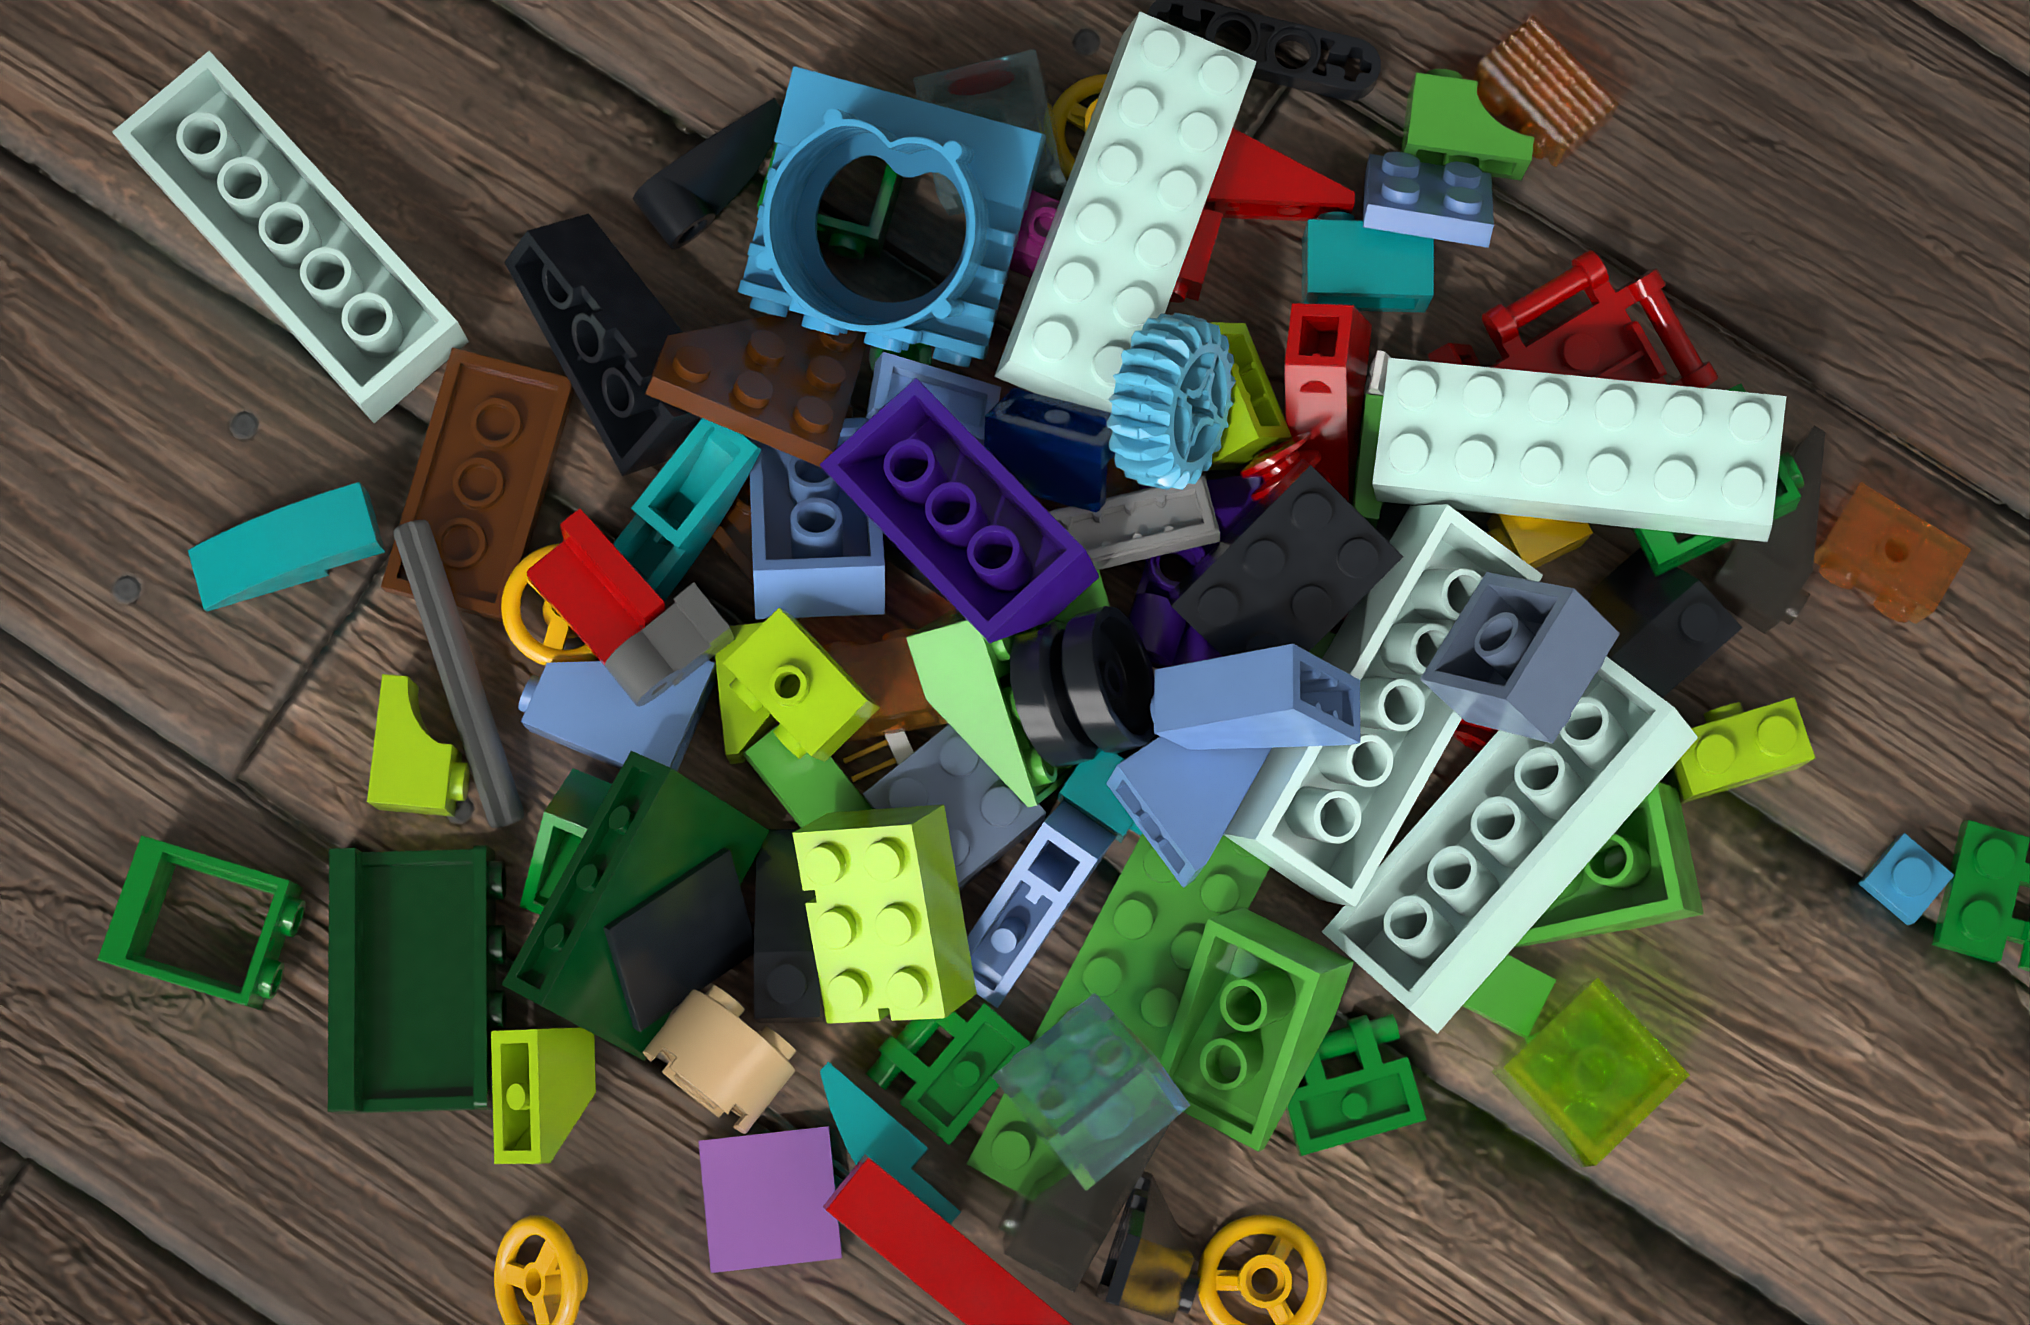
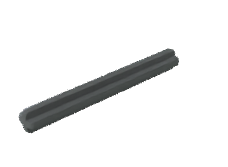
[393,519,524,828]

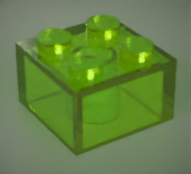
[1491,978,1690,1167]

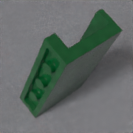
[502,751,769,1061]
[328,845,507,1114]

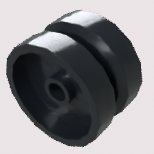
[1010,606,1155,767]

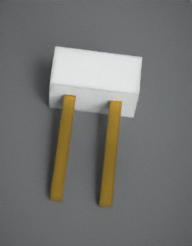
[843,725,914,782]

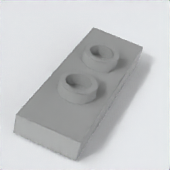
[1048,475,1220,570]

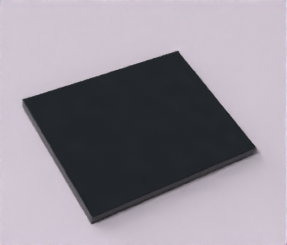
[603,847,754,1032]

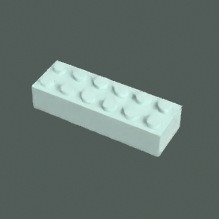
[994,12,1257,422]
[112,51,469,423]
[1372,358,1786,542]
[1223,504,1543,907]
[1322,656,1698,1034]

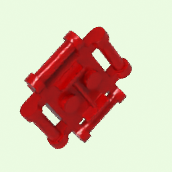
[1482,250,1719,388]

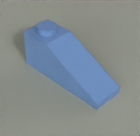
[967,800,1116,1008]

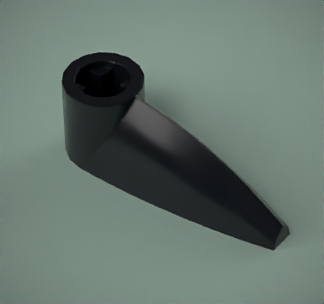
[633,98,782,250]

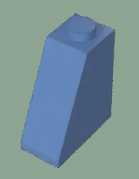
[1150,644,1361,750]
[518,660,717,771]
[1106,736,1272,888]

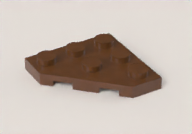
[645,311,867,468]

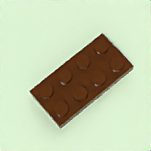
[381,348,575,622]

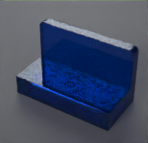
[984,388,1116,512]

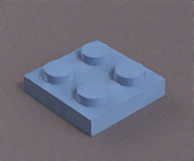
[1363,152,1494,248]

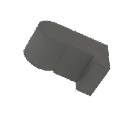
[605,582,735,707]

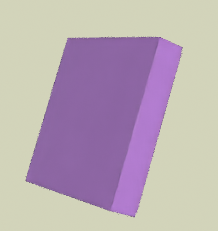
[698,1126,843,1273]

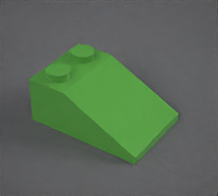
[1513,782,1704,948]
[1151,907,1354,1152]

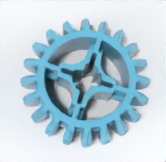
[1106,313,1236,490]

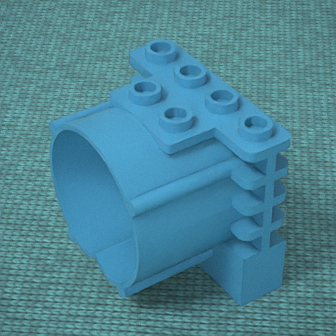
[738,66,1046,368]

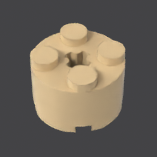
[643,985,796,1134]

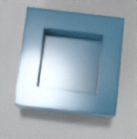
[1858,833,1954,925]

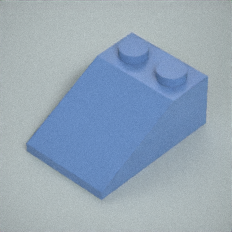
[748,418,885,619]

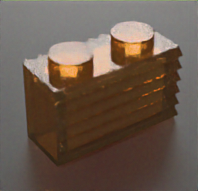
[1472,15,1619,167]

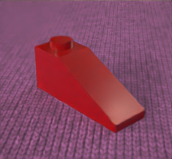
[1203,128,1355,221]

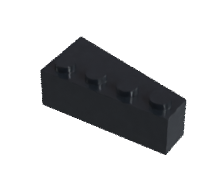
[504,213,702,476]

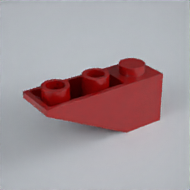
[1285,303,1372,505]

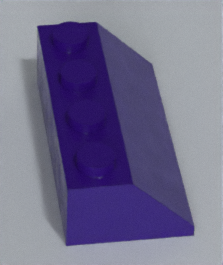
[820,378,1100,644]

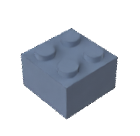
[1420,572,1620,744]
[863,724,1046,891]

